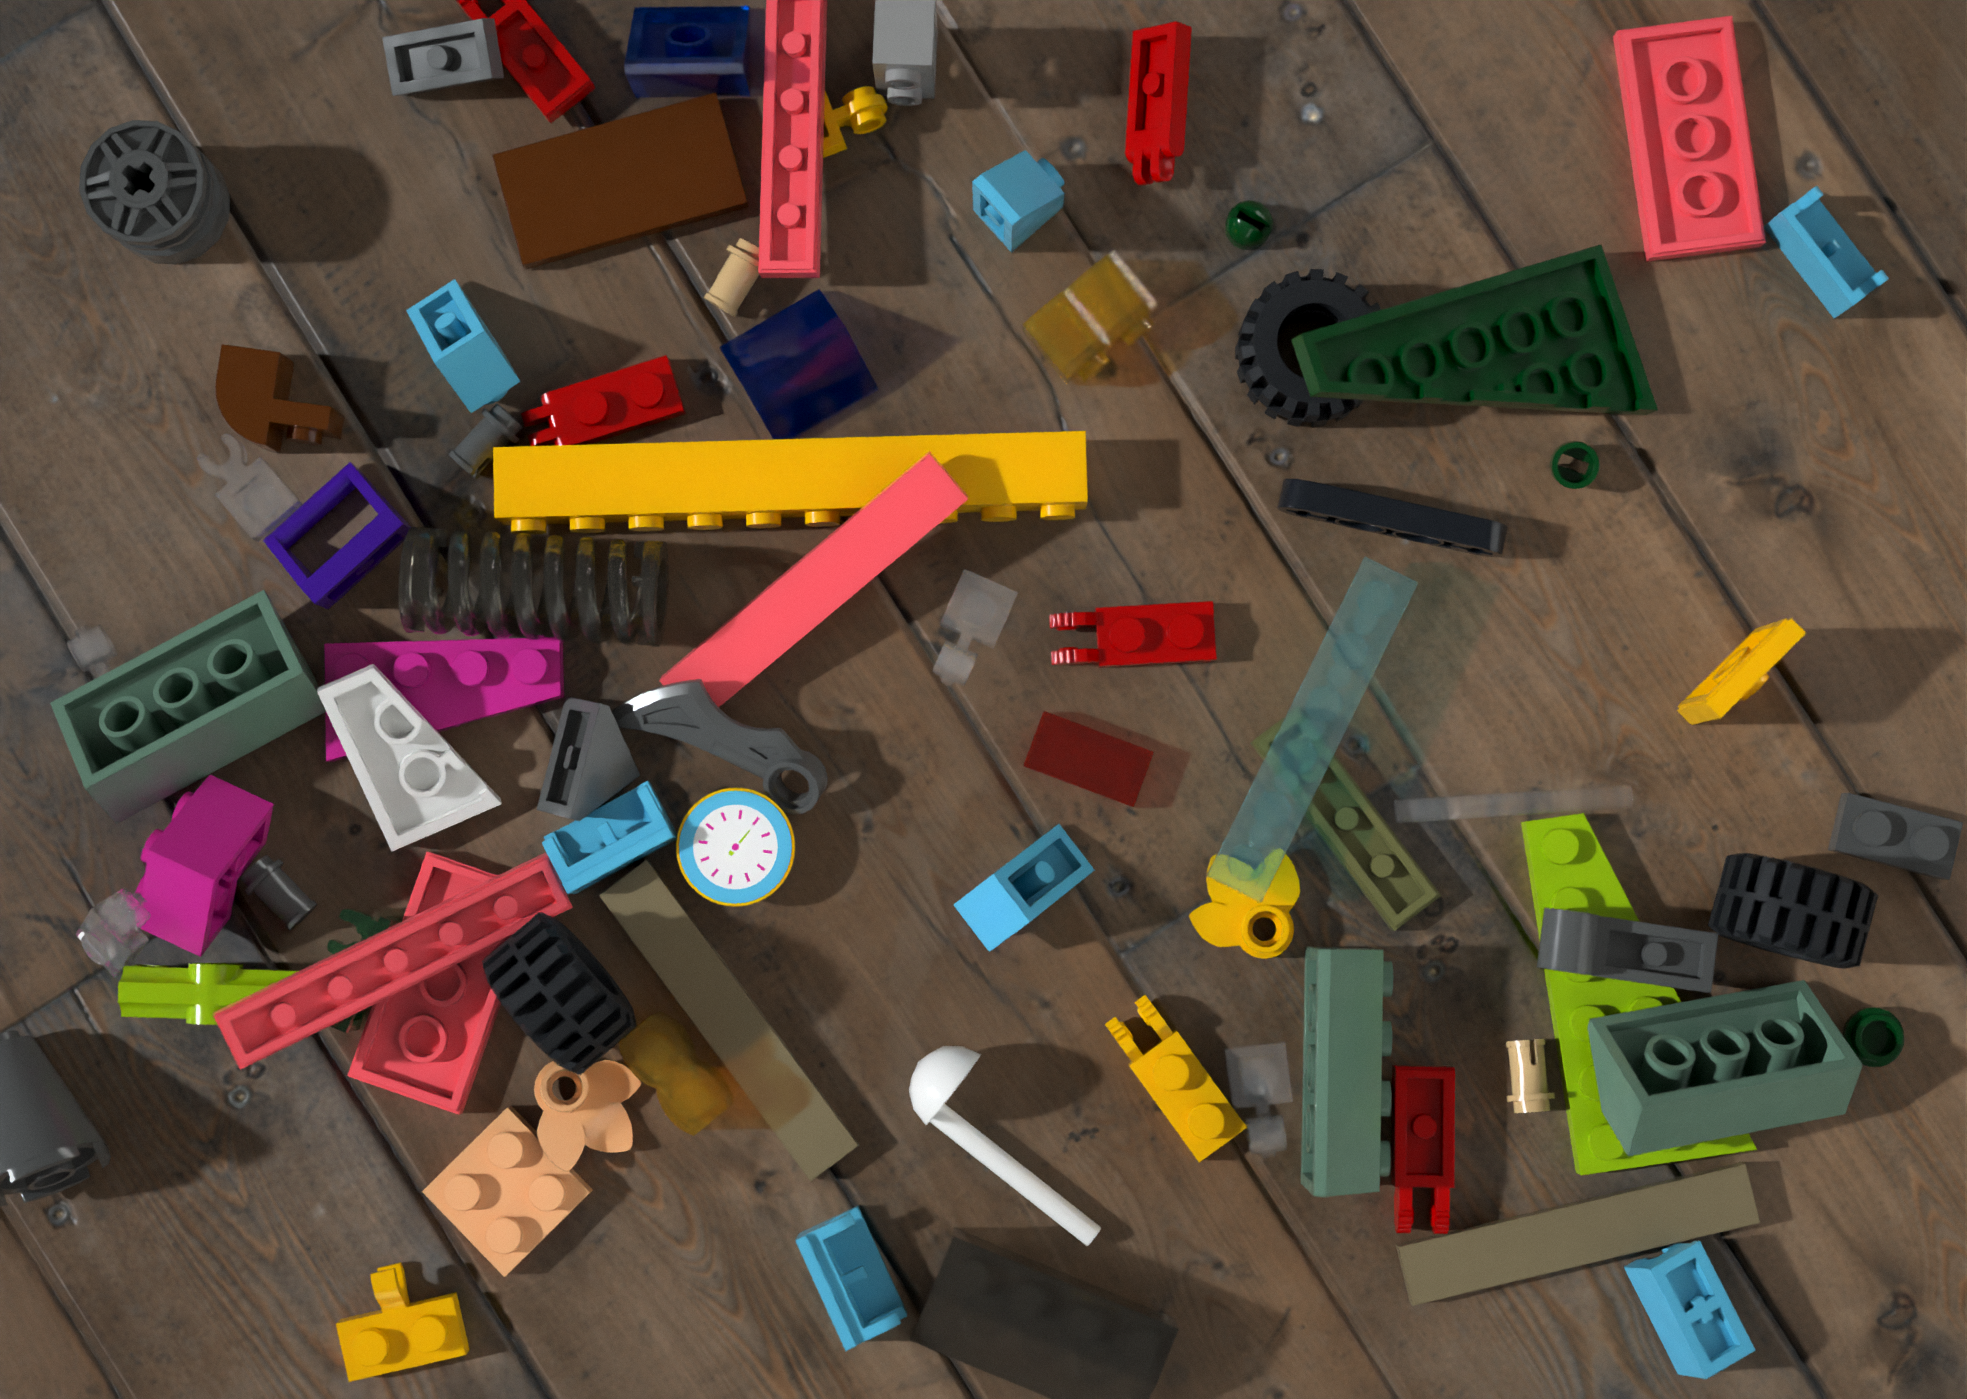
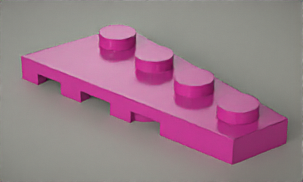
[324,637,564,762]

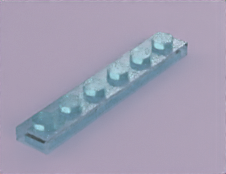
[1206,557,1418,903]

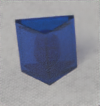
[624,6,751,98]
[719,289,878,439]

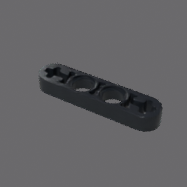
[1277,479,1508,557]

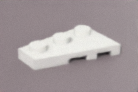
[317,664,502,851]

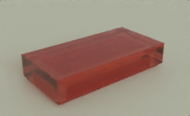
[1023,711,1154,808]

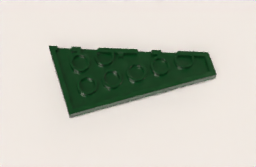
[1291,244,1658,415]

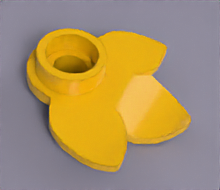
[1189,849,1300,959]

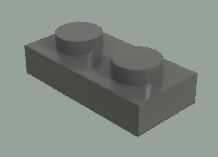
[382,18,504,96]
[1828,793,1963,880]

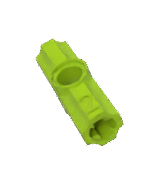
[118,963,300,1025]

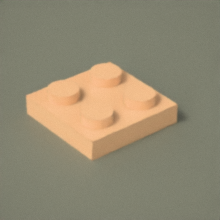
[422,1106,593,1277]

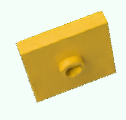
[1677,618,1806,725]

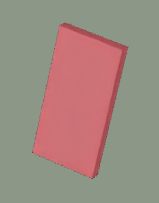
[1613,16,1766,262]
[347,851,506,1115]

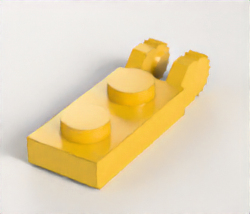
[1105,995,1247,1163]

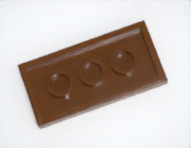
[492,92,749,269]

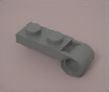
[1537,908,1719,993]

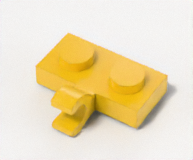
[336,1262,470,1382]

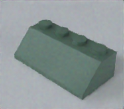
[50,590,326,824]
[1301,946,1393,1197]
[1587,980,1863,1156]

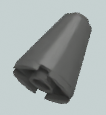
[0,1031,111,1206]

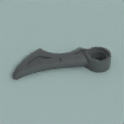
[612,679,828,815]

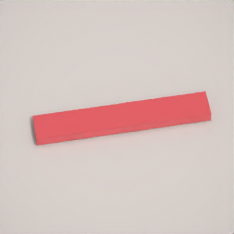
[758,0,827,278]
[659,451,968,708]
[213,852,573,1070]

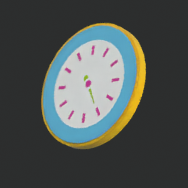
[676,788,795,907]

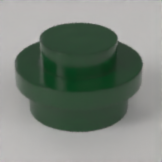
[1843,1007,1904,1067]

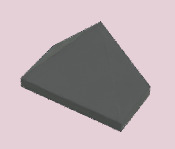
[536,696,640,821]

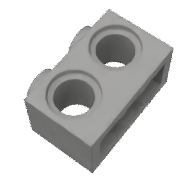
[872,0,938,106]

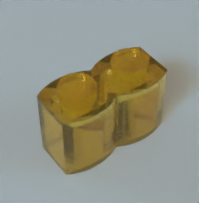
[1022,250,1159,384]
[619,1012,733,1136]

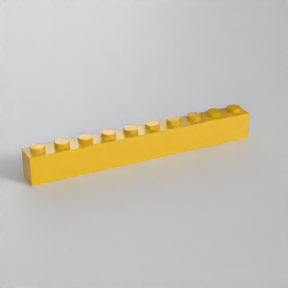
[493,431,1088,535]

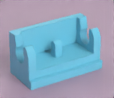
[1764,186,1889,318]
[542,781,678,894]
[795,1206,908,1351]
[1624,1241,1755,1379]

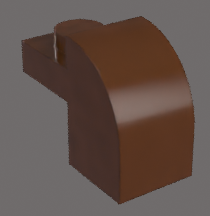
[215,344,345,454]

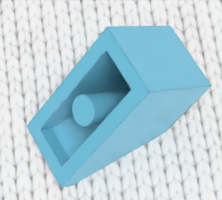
[972,150,1065,253]
[406,279,521,413]
[953,824,1094,952]

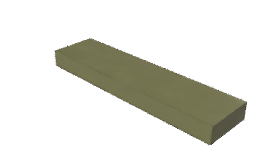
[1250,707,1442,931]

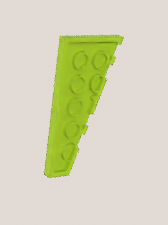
[1521,813,1757,1175]

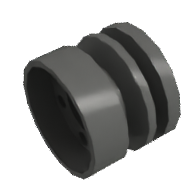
[79,120,230,264]

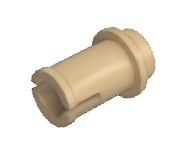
[704,238,759,317]
[1506,1039,1555,1113]

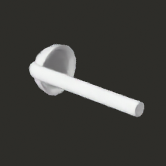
[909,1046,1101,1246]

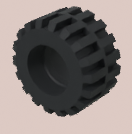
[1235,269,1381,427]
[1708,853,1878,969]
[482,912,637,1075]

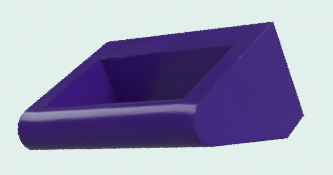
[263,462,415,610]

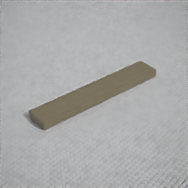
[599,860,859,1182]
[1396,1162,1760,1306]

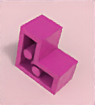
[135,774,274,957]

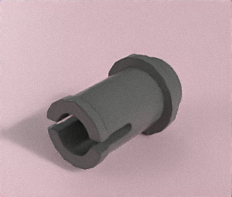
[449,403,523,479]
[241,854,318,931]

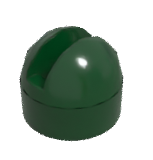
[1225,200,1273,250]
[1550,441,1600,489]

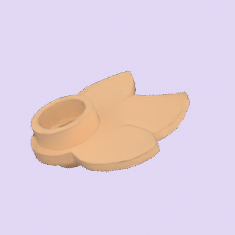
[534,1060,641,1172]

